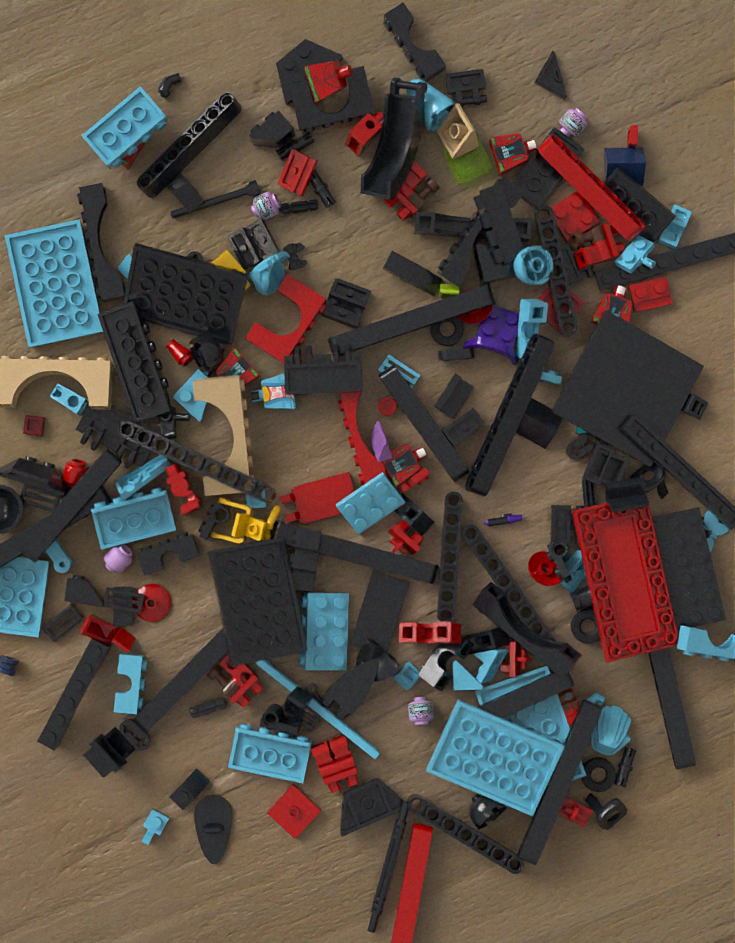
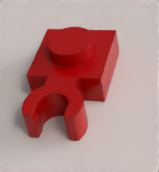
[399,467,430,493]

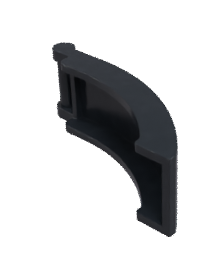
[360,77,428,200]

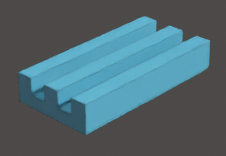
[378,354,420,389]

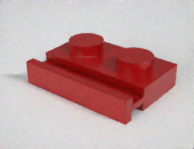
[277,149,318,196]
[628,277,673,313]

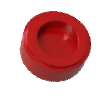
[378,397,397,416]

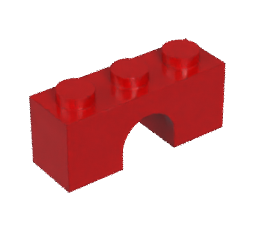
[399,622,462,644]

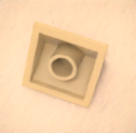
[436,103,479,159]

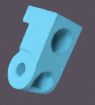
[50,383,89,416]
[44,539,73,573]

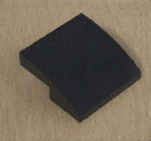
[226,218,280,270]
[321,277,371,329]

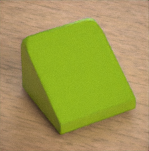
[439,283,459,298]

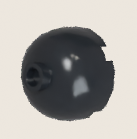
[189,335,225,375]
[469,793,507,830]

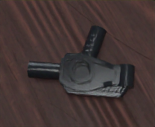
[158,393,190,439]

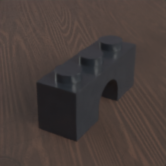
[137,532,201,576]
[418,635,475,691]

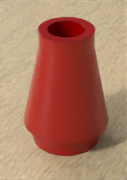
[166,339,194,367]

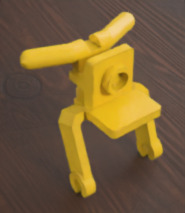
[210,497,281,544]

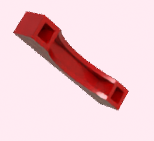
[336,391,387,485]

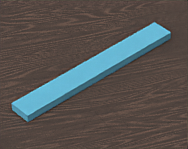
[255,660,379,759]

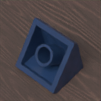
[604,147,646,186]

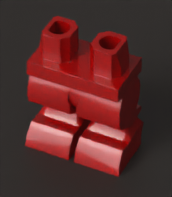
[165,463,203,516]
[310,734,358,793]

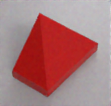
[80,614,119,644]

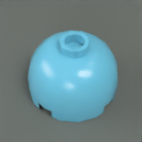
[514,246,553,285]

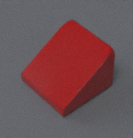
[112,627,135,653]

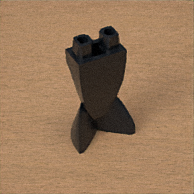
[322,638,401,720]

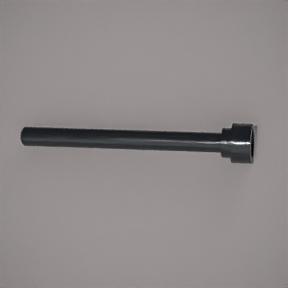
[170,180,261,219]

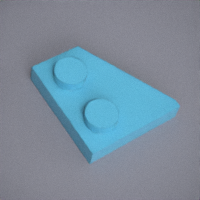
[173,369,208,422]

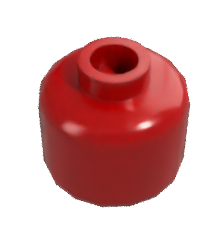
[62,459,89,488]

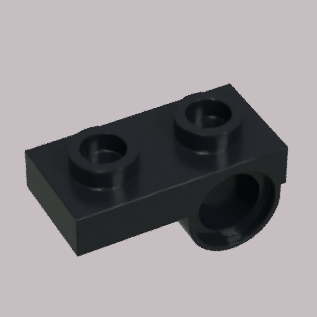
[198,502,231,540]
[546,541,572,583]
[260,704,303,734]

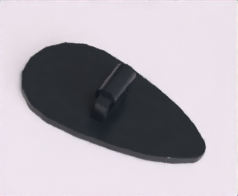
[194,795,233,864]

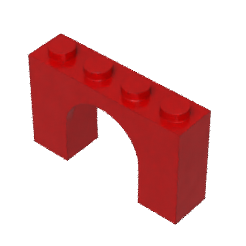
[245,274,327,364]

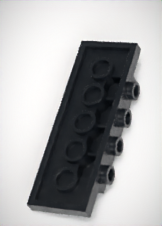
[97,301,172,423]

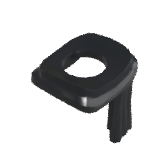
[629,462,669,499]
[585,793,628,830]

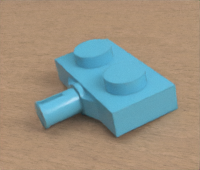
[615,235,656,274]

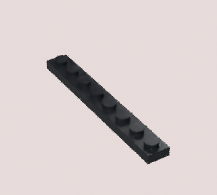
[595,233,735,291]
[620,414,735,530]

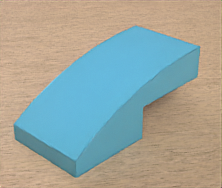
[658,204,692,250]

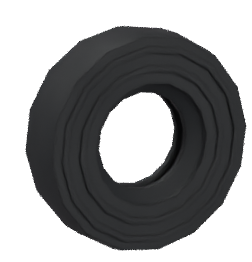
[430,317,465,346]
[571,609,600,644]
[581,757,616,793]

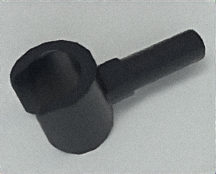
[305,683,325,707]

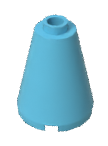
[407,78,456,132]

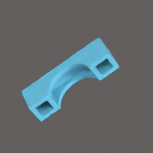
[677,626,735,662]

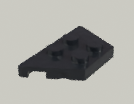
[276,39,343,105]
[340,778,404,837]

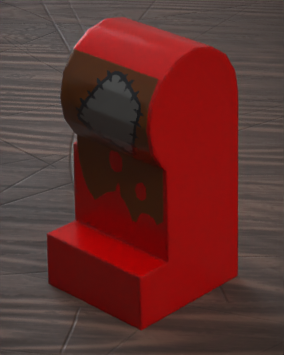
[558,687,579,726]

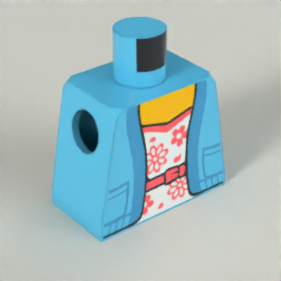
[251,374,296,410]

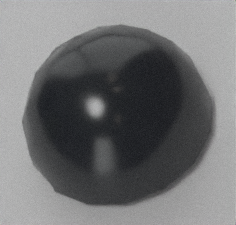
[0,485,23,534]

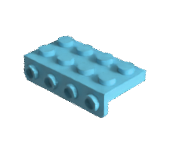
[82,86,168,169]
[91,487,176,549]
[299,592,349,670]
[228,723,312,783]

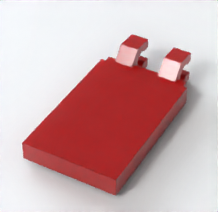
[280,472,354,524]

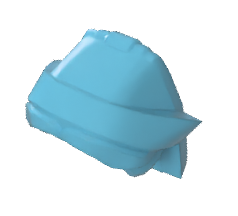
[249,251,290,296]
[590,706,631,755]

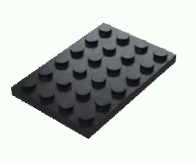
[123,243,248,345]
[652,507,726,630]
[208,537,308,667]

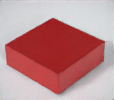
[627,125,638,148]

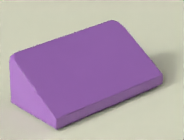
[370,421,392,462]

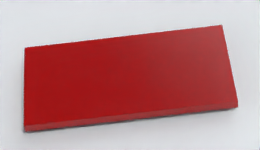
[572,494,679,663]

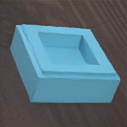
[246,489,267,509]

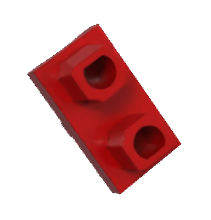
[388,520,424,555]
[500,641,532,677]
[558,797,593,828]

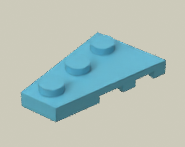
[114,455,171,501]

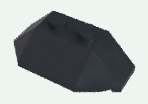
[0,456,70,496]

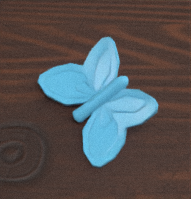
[703,510,729,551]

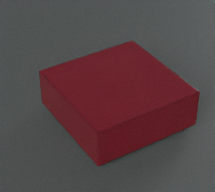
[23,415,45,436]

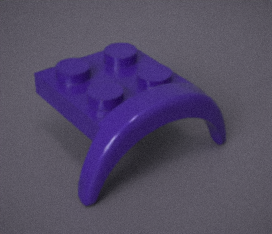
[462,305,519,365]

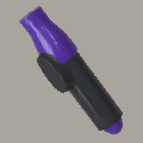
[485,513,522,527]

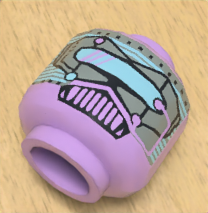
[559,108,588,137]
[251,192,281,220]
[408,697,434,726]

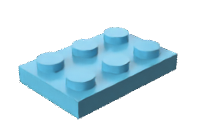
[336,472,405,535]

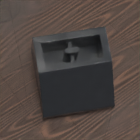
[249,110,295,148]

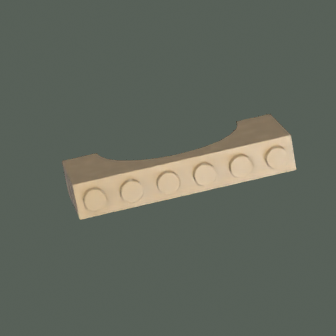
[0,356,113,410]
[193,375,254,496]

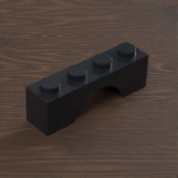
[383,2,446,83]

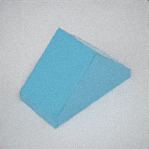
[452,659,483,690]

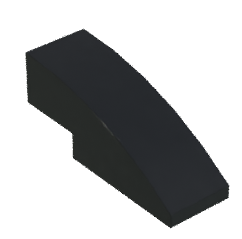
[383,251,443,296]

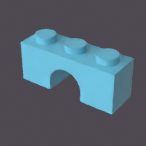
[516,299,548,358]
[114,653,147,714]

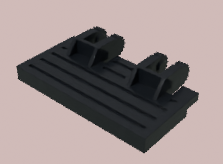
[284,344,363,395]
[75,406,161,469]

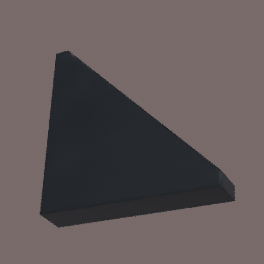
[534,51,567,100]

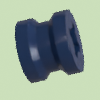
[0,655,19,676]

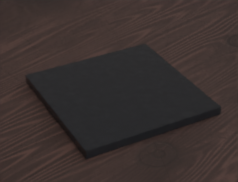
[551,310,704,467]

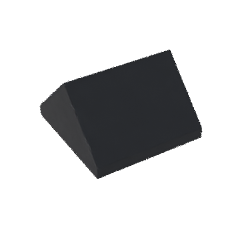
[516,398,562,449]

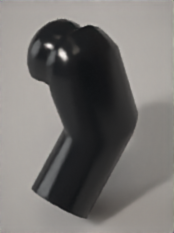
[158,73,182,98]

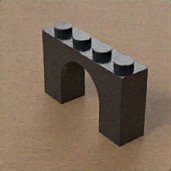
[289,66,374,132]

